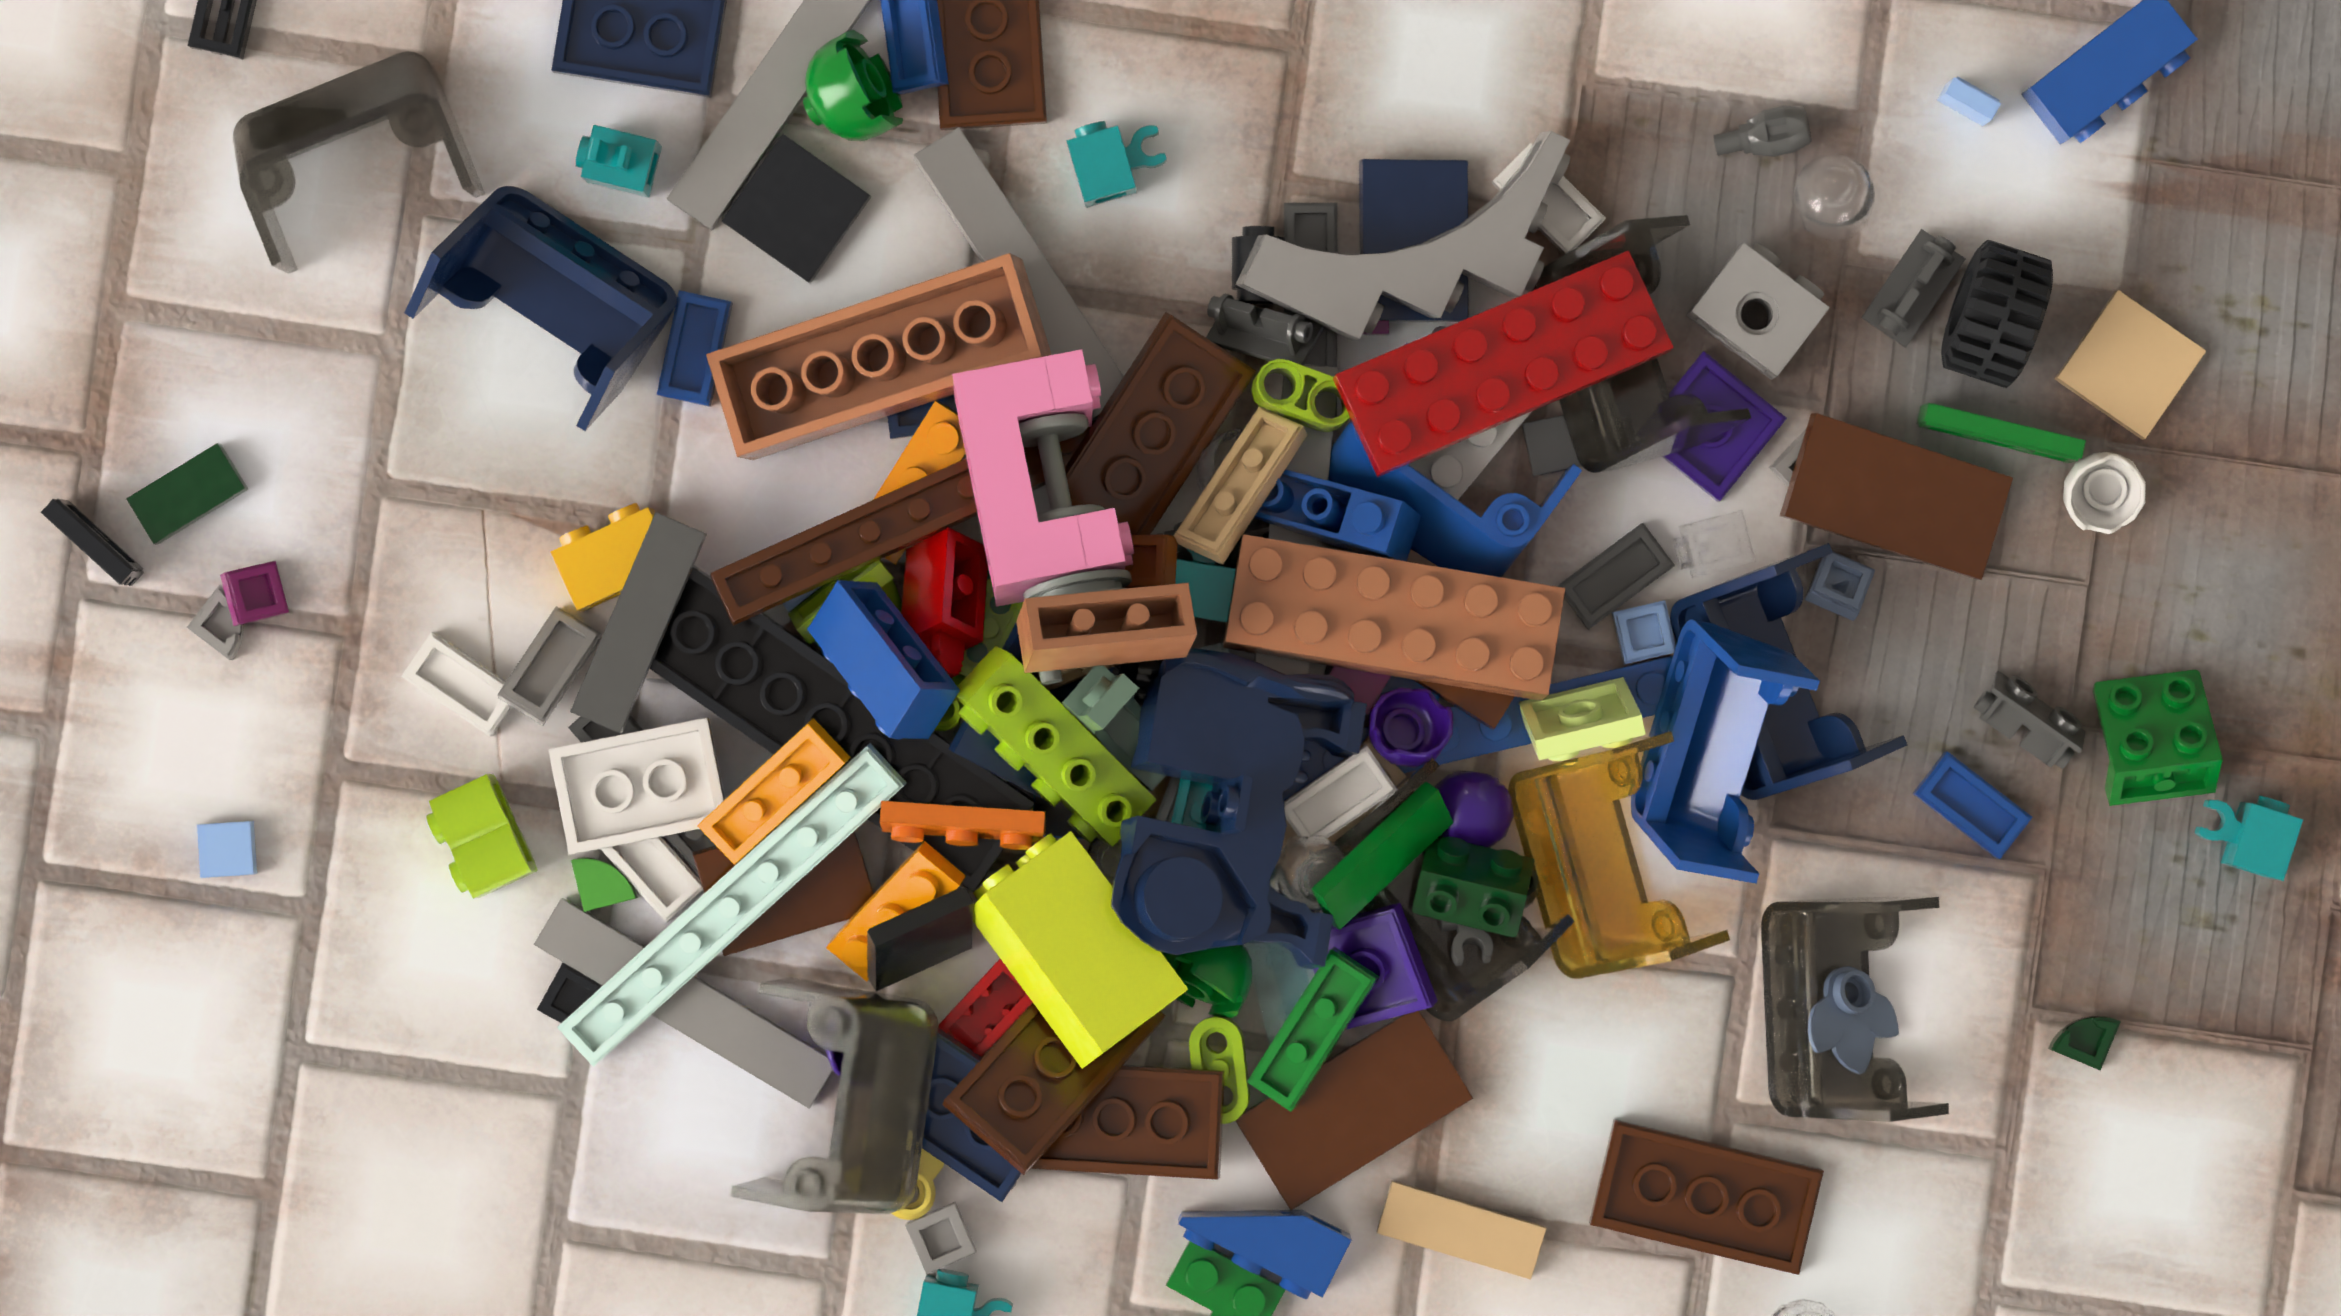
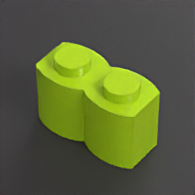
[426,774,538,899]

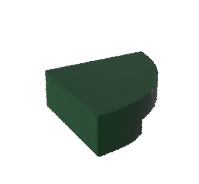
[2048,1016,2121,1071]

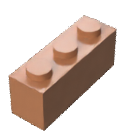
[1016,583,1197,673]

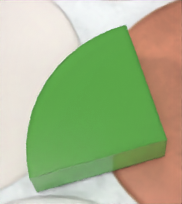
[571,858,638,912]

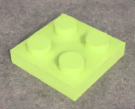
[1519,677,1646,761]

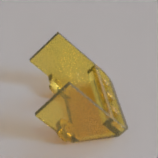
[1508,731,1730,979]

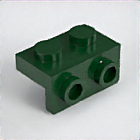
[1412,836,1535,937]

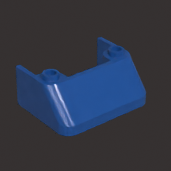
[1328,343,1582,577]
[1631,619,1820,884]

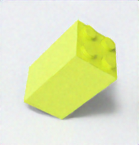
[973,831,1188,1069]

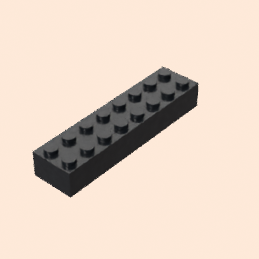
[650,565,1036,892]

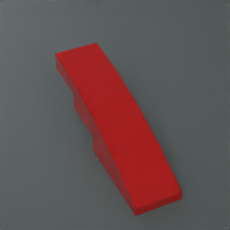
[937,959,1033,1057]

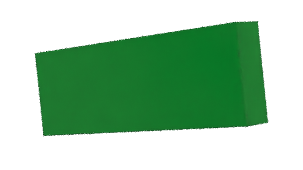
[1916,403,2086,463]
[1311,782,1454,930]
[1247,947,1379,1112]

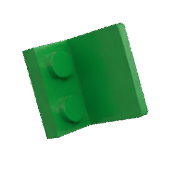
[2093,670,2223,806]

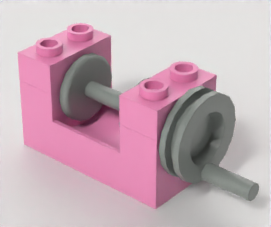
[953,349,1134,685]

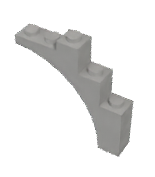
[1235,131,1570,340]

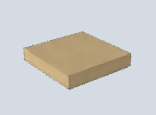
[2054,290,2206,440]

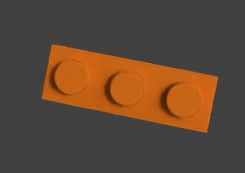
[880,801,1046,850]

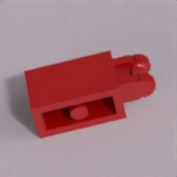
[901,527,988,678]

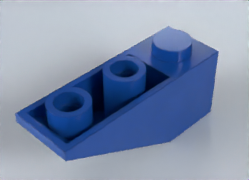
[1254,469,1421,562]
[1178,1210,1352,1299]

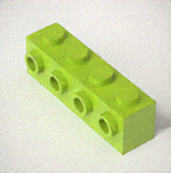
[955,645,1157,847]

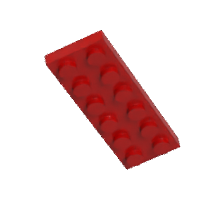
[1333,250,1674,477]

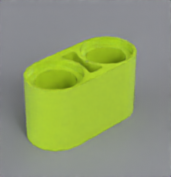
[1251,359,1350,432]

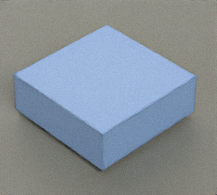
[1937,76,2001,126]
[1612,600,1676,664]
[197,821,257,878]

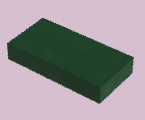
[126,443,248,545]

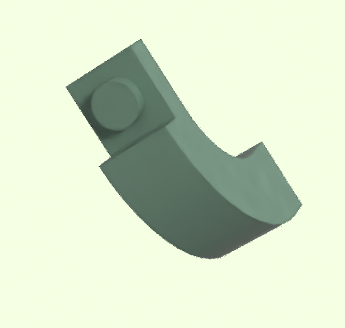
[1062,665,1166,791]

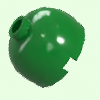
[803,30,903,141]
[1161,945,1252,1018]

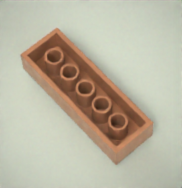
[706,253,1052,460]
[1223,534,1565,701]

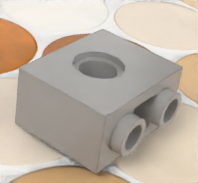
[1686,243,1830,380]

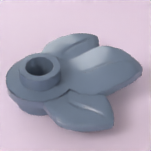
[1808,966,1899,1074]

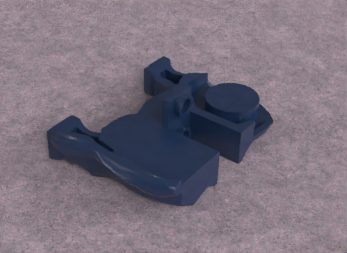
[1111,648,1367,969]

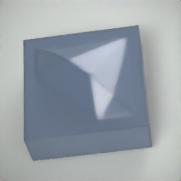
[1804,551,1875,621]

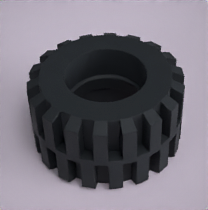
[1941,240,2053,388]

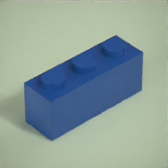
[2021,0,2198,145]
[807,580,960,739]

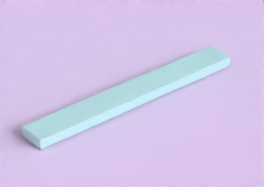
[557,743,907,1067]

